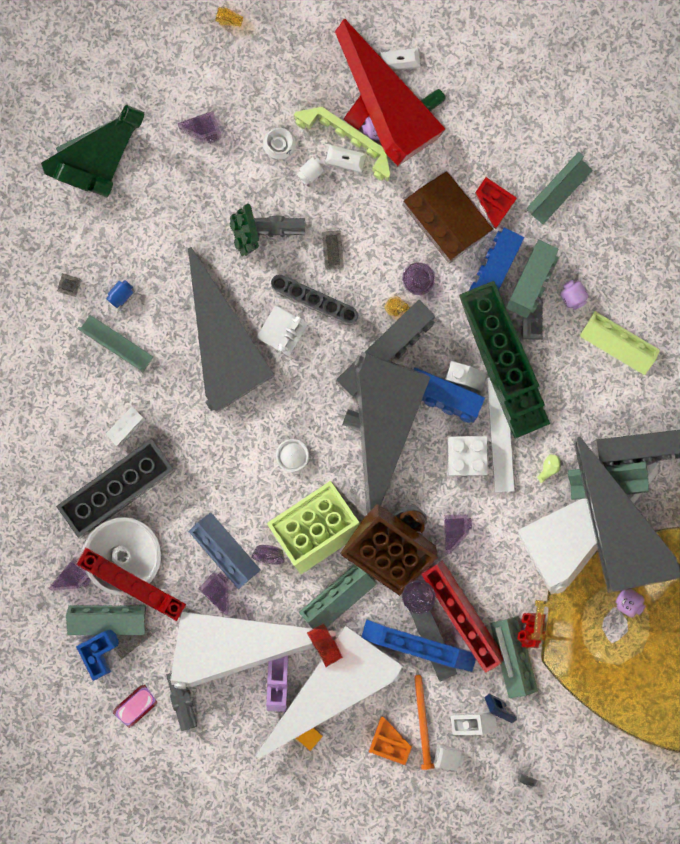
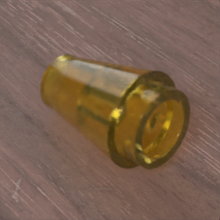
[215,6,244,27]

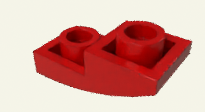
[343,94,369,130]

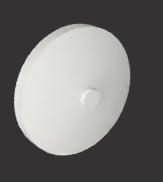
[83,517,161,595]

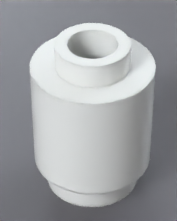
[296,157,324,186]

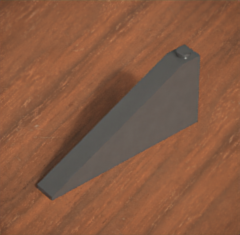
[188,247,275,413]
[355,351,430,514]
[573,436,680,593]

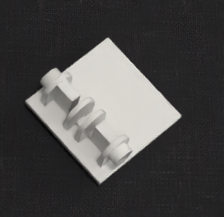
[256,305,308,357]

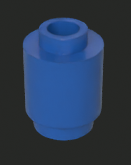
[106,280,134,308]

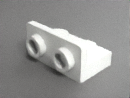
[106,407,146,447]

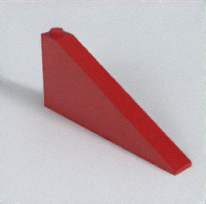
[335,19,446,167]

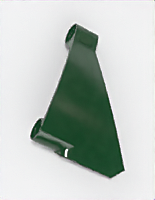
[41,105,145,198]

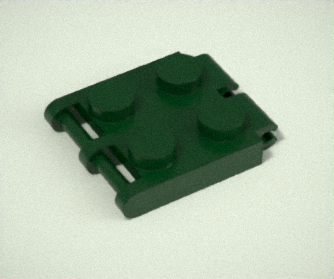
[230,204,259,257]

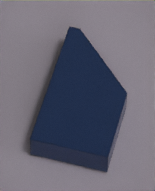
[484,694,517,723]

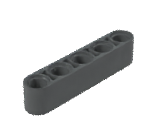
[271,275,358,326]
[402,587,457,682]

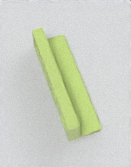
[580,311,660,375]

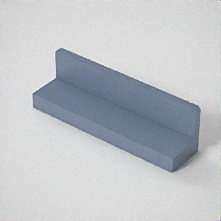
[188,513,261,590]

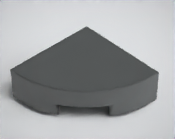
[517,773,538,787]

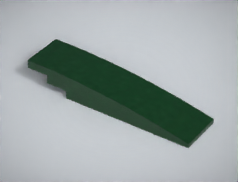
[459,281,550,439]

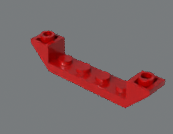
[76,547,186,621]

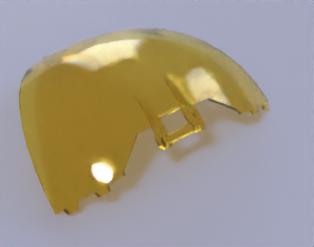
[531,527,680,753]

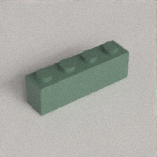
[506,239,559,318]

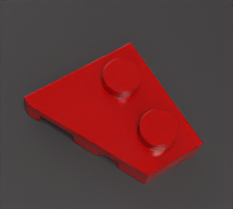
[475,177,517,229]

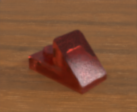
[307,623,343,667]

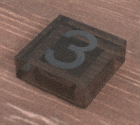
[57,273,81,297]

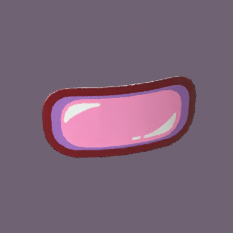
[113,685,158,728]

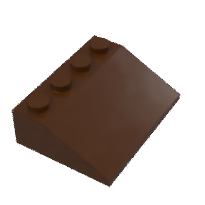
[402,171,494,264]
[340,504,438,596]

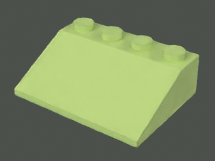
[267,481,360,575]

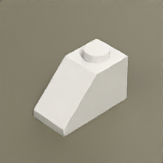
[446,361,487,392]
[450,711,497,735]
[433,744,464,771]

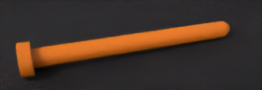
[414,675,435,770]

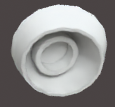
[263,128,296,159]
[276,439,309,472]

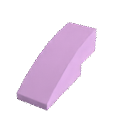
[266,656,288,712]

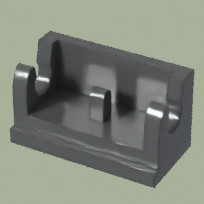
[521,300,543,340]

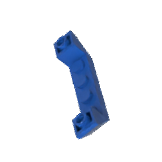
[361,619,476,672]

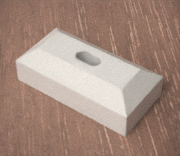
[381,48,420,71]
[325,145,366,173]

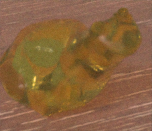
[384,296,410,317]

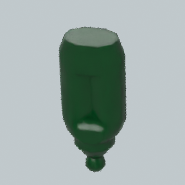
[421,89,446,111]

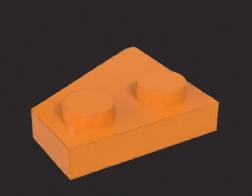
[368,716,412,765]

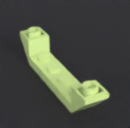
[294,107,390,182]

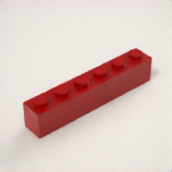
[421,560,504,673]

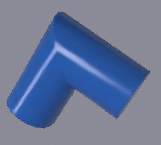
[76,630,119,681]

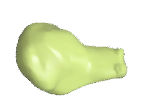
[537,454,561,483]

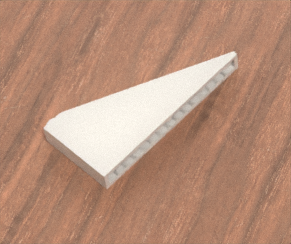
[518,462,658,595]
[171,612,336,689]
[255,626,403,759]

